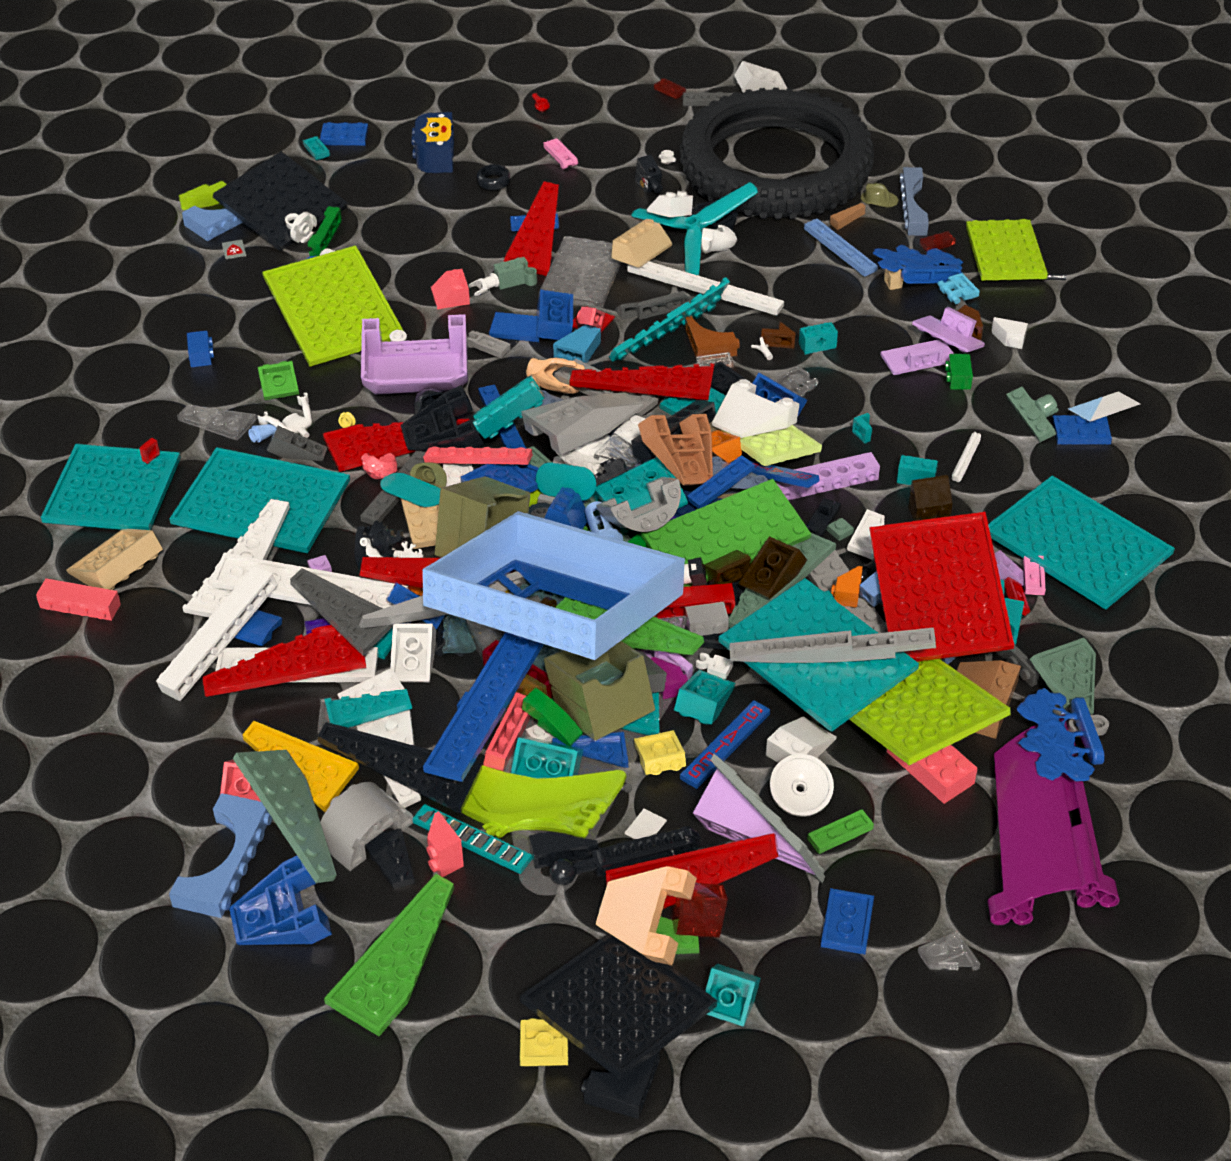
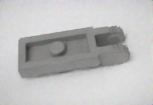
[467,331,510,358]

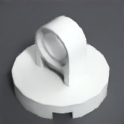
[285,212,317,243]

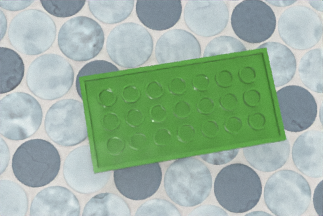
[641,479,811,587]

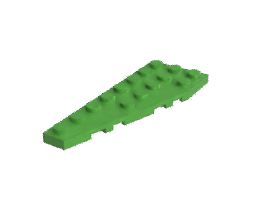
[555,597,704,655]
[324,874,454,1036]

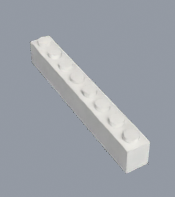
[156,565,277,701]

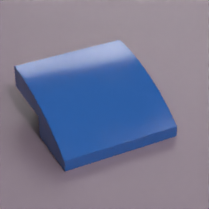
[234,610,282,646]

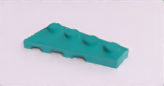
[324,689,413,728]

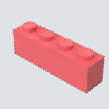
[36,579,121,621]
[483,692,531,771]

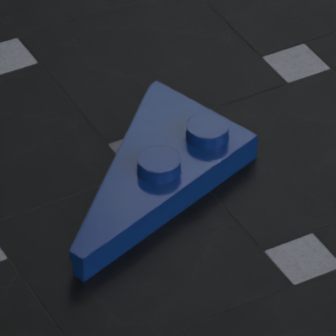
[552,732,629,768]

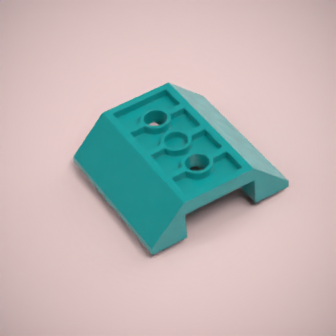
[591,457,688,535]

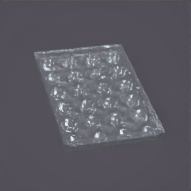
[539,236,621,308]

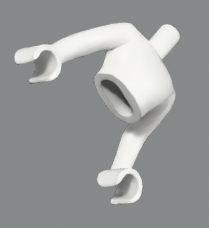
[257,392,312,438]

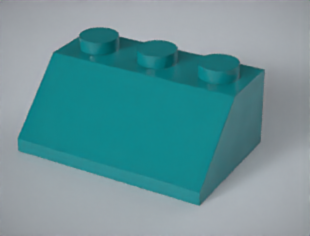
[511,736,583,779]

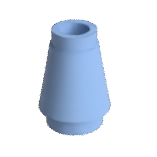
[248,424,276,443]

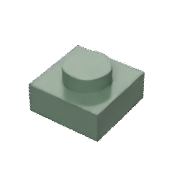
[827,518,854,541]

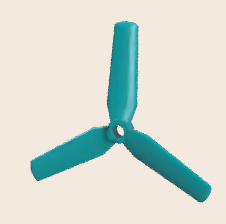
[631,182,758,276]

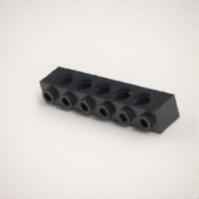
[631,400,716,460]

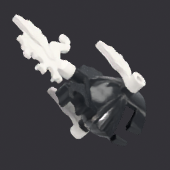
[354,520,423,569]

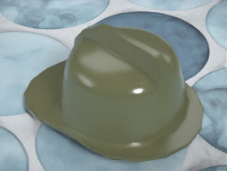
[861,183,898,207]
[410,462,447,489]

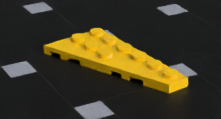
[242,721,359,812]

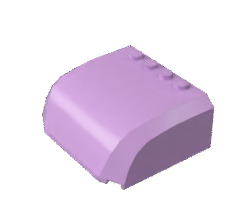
[361,314,468,394]

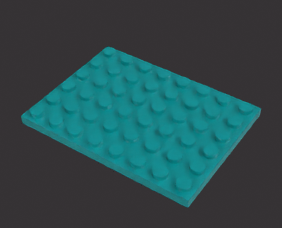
[170,447,350,553]
[988,476,1175,609]
[719,578,919,732]

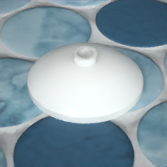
[770,754,834,817]

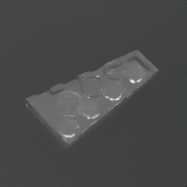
[177,405,257,440]

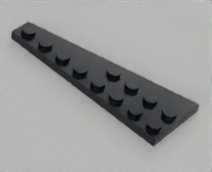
[318,722,482,814]

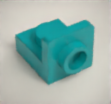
[852,413,872,444]

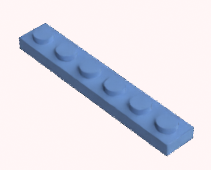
[804,219,878,277]

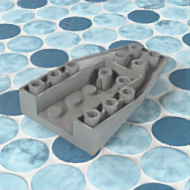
[521,393,644,455]

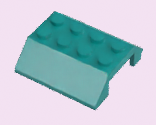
[473,375,545,439]

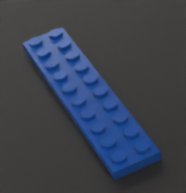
[423,632,544,782]

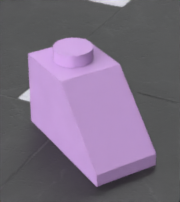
[995,550,1024,586]

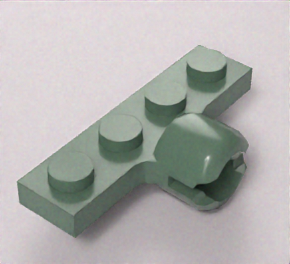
[1006,387,1058,442]

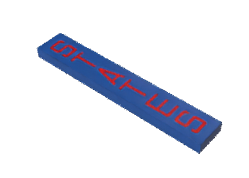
[749,460,820,488]
[680,700,770,789]

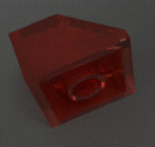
[672,883,728,938]

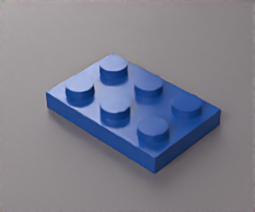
[320,122,368,145]
[1052,415,1112,444]

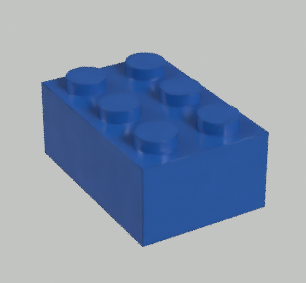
[536,290,573,340]

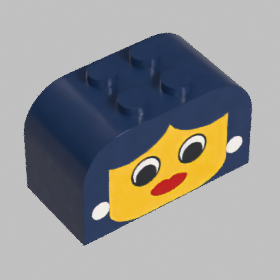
[412,112,454,173]

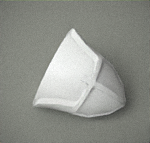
[701,225,737,253]

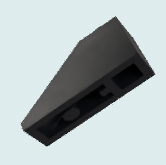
[529,832,598,869]

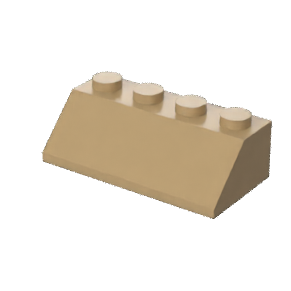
[611,219,672,268]

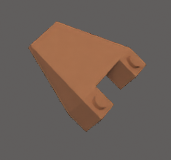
[638,414,713,486]

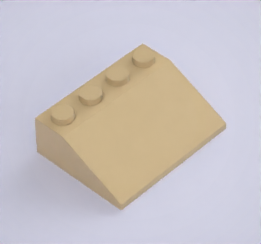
[67,529,163,590]

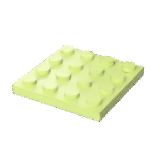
[721,425,822,466]

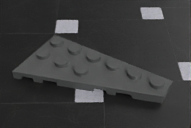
[290,568,393,656]

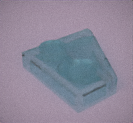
[442,615,476,653]

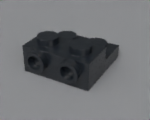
[594,458,626,486]

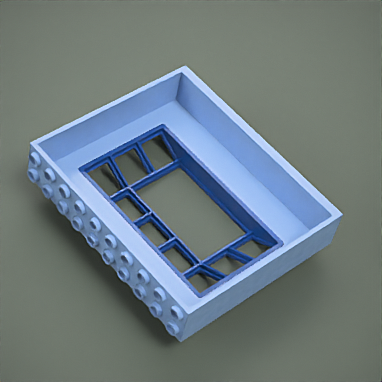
[423,511,685,660]

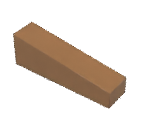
[830,203,865,230]

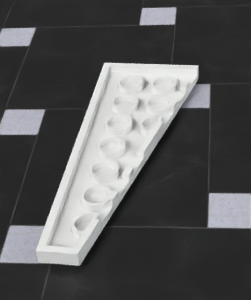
[183,499,290,617]

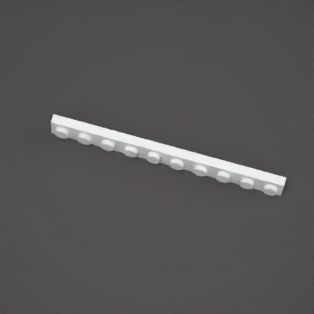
[627,262,784,315]

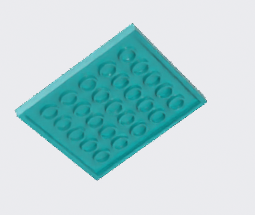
[41,444,181,530]

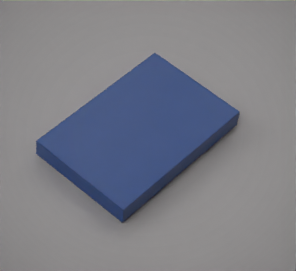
[489,312,540,342]
[821,888,874,954]

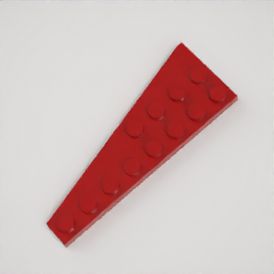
[503,181,559,277]
[359,557,516,588]

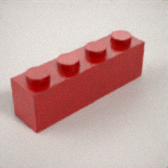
[656,583,735,619]

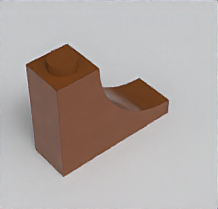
[685,316,740,361]

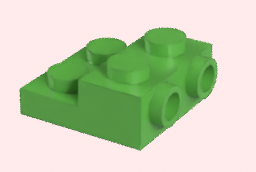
[258,361,299,400]

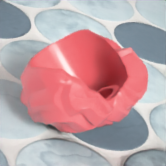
[361,453,398,479]

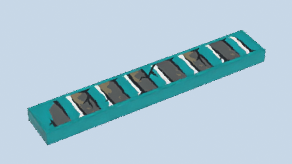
[412,804,532,874]

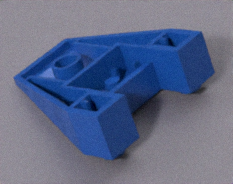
[229,856,332,945]

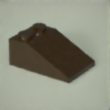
[739,536,807,599]

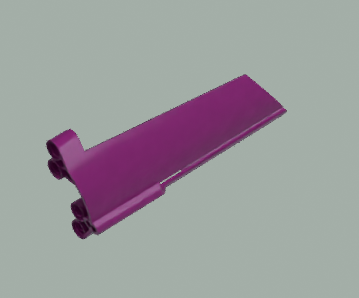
[988,715,1119,925]

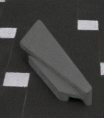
[615,291,694,320]

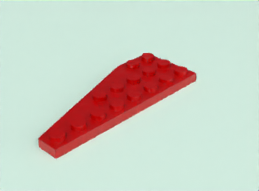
[323,419,470,472]

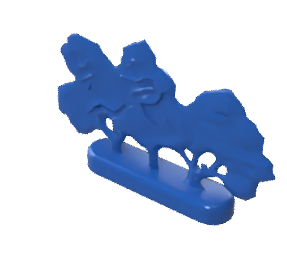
[873,245,964,284]
[1016,688,1104,781]

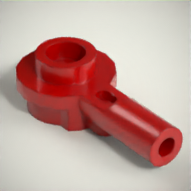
[532,93,550,112]

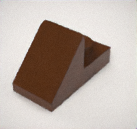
[761,322,796,348]

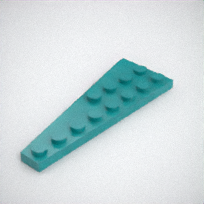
[609,277,730,362]

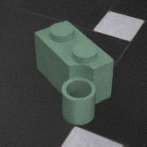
[494,257,537,290]

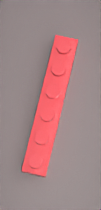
[423,446,533,465]

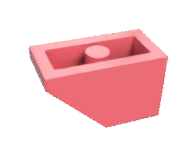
[577,307,605,329]

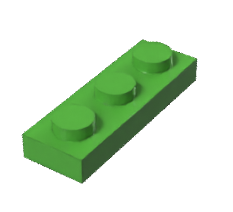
[807,809,874,854]

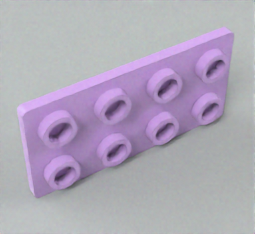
[912,307,985,353]
[881,339,953,375]

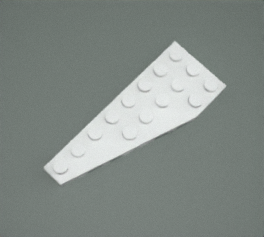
[337,668,421,808]

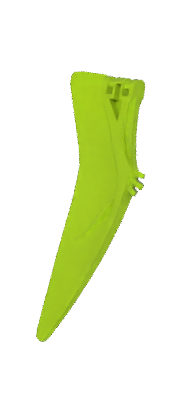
[462,765,627,838]

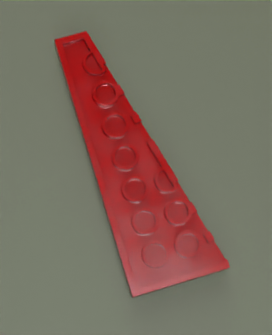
[570,363,714,400]
[606,833,779,909]

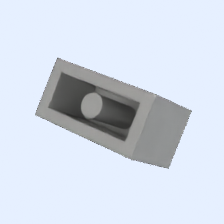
[685,602,729,636]

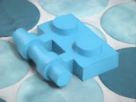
[938,273,979,304]

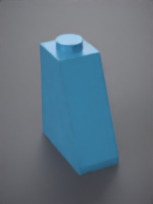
[553,325,601,364]

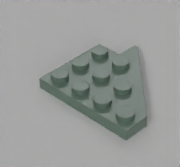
[1030,638,1096,715]

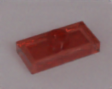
[654,78,686,99]
[920,231,956,251]

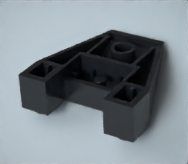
[401,385,484,451]

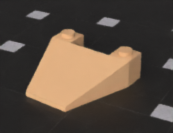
[596,866,697,965]

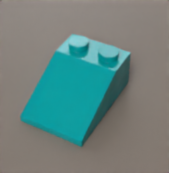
[674,670,736,724]

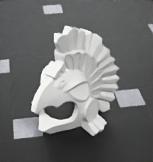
[553,434,611,474]

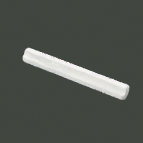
[951,432,981,482]

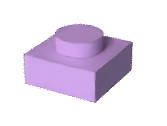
[307,555,332,572]

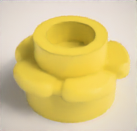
[339,412,356,428]

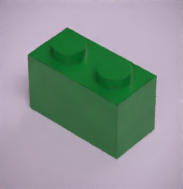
[945,354,973,390]

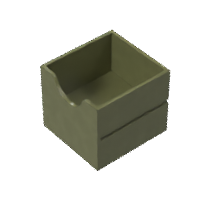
[435,476,531,558]
[544,641,655,741]

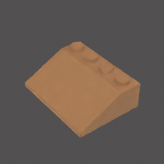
[957,660,1021,739]

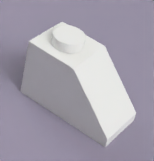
[992,317,1028,349]

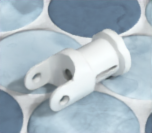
[468,273,500,296]

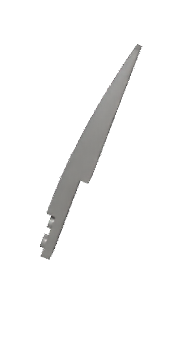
[359,571,530,628]
[730,628,936,663]

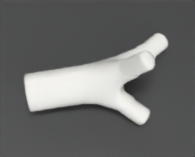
[751,337,773,360]

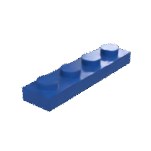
[687,455,755,509]

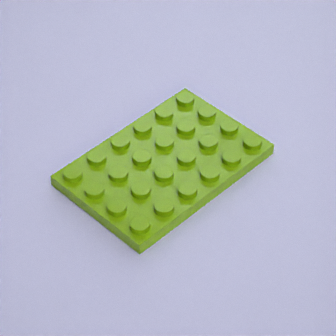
[966,219,1048,280]

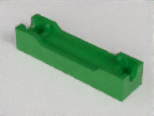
[308,206,342,256]

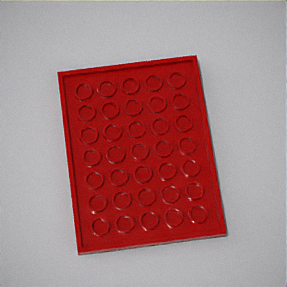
[869,512,1014,662]

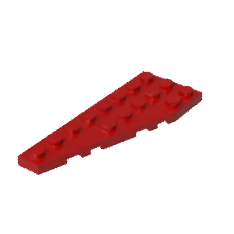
[202,625,366,697]

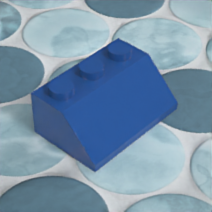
[752,372,807,416]
[544,487,588,529]

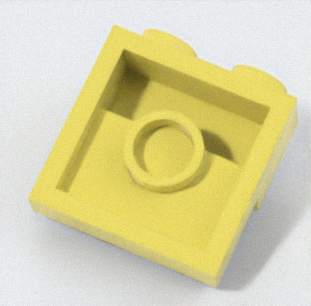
[634,730,686,775]
[520,1018,568,1066]

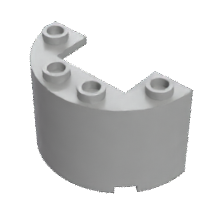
[596,477,681,532]
[320,782,413,871]

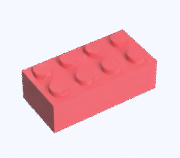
[887,745,977,804]

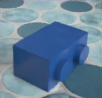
[187,331,214,367]

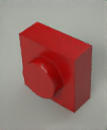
[139,438,160,464]

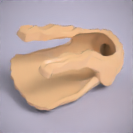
[526,358,585,394]

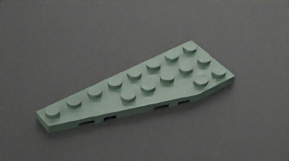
[728,533,836,628]
[233,750,337,883]

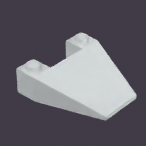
[712,379,799,438]

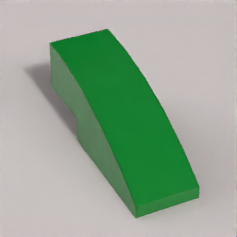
[522,687,583,746]

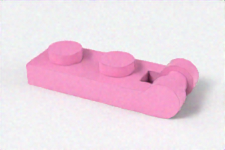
[544,138,578,169]
[1023,556,1046,595]

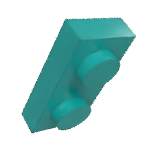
[303,136,330,160]

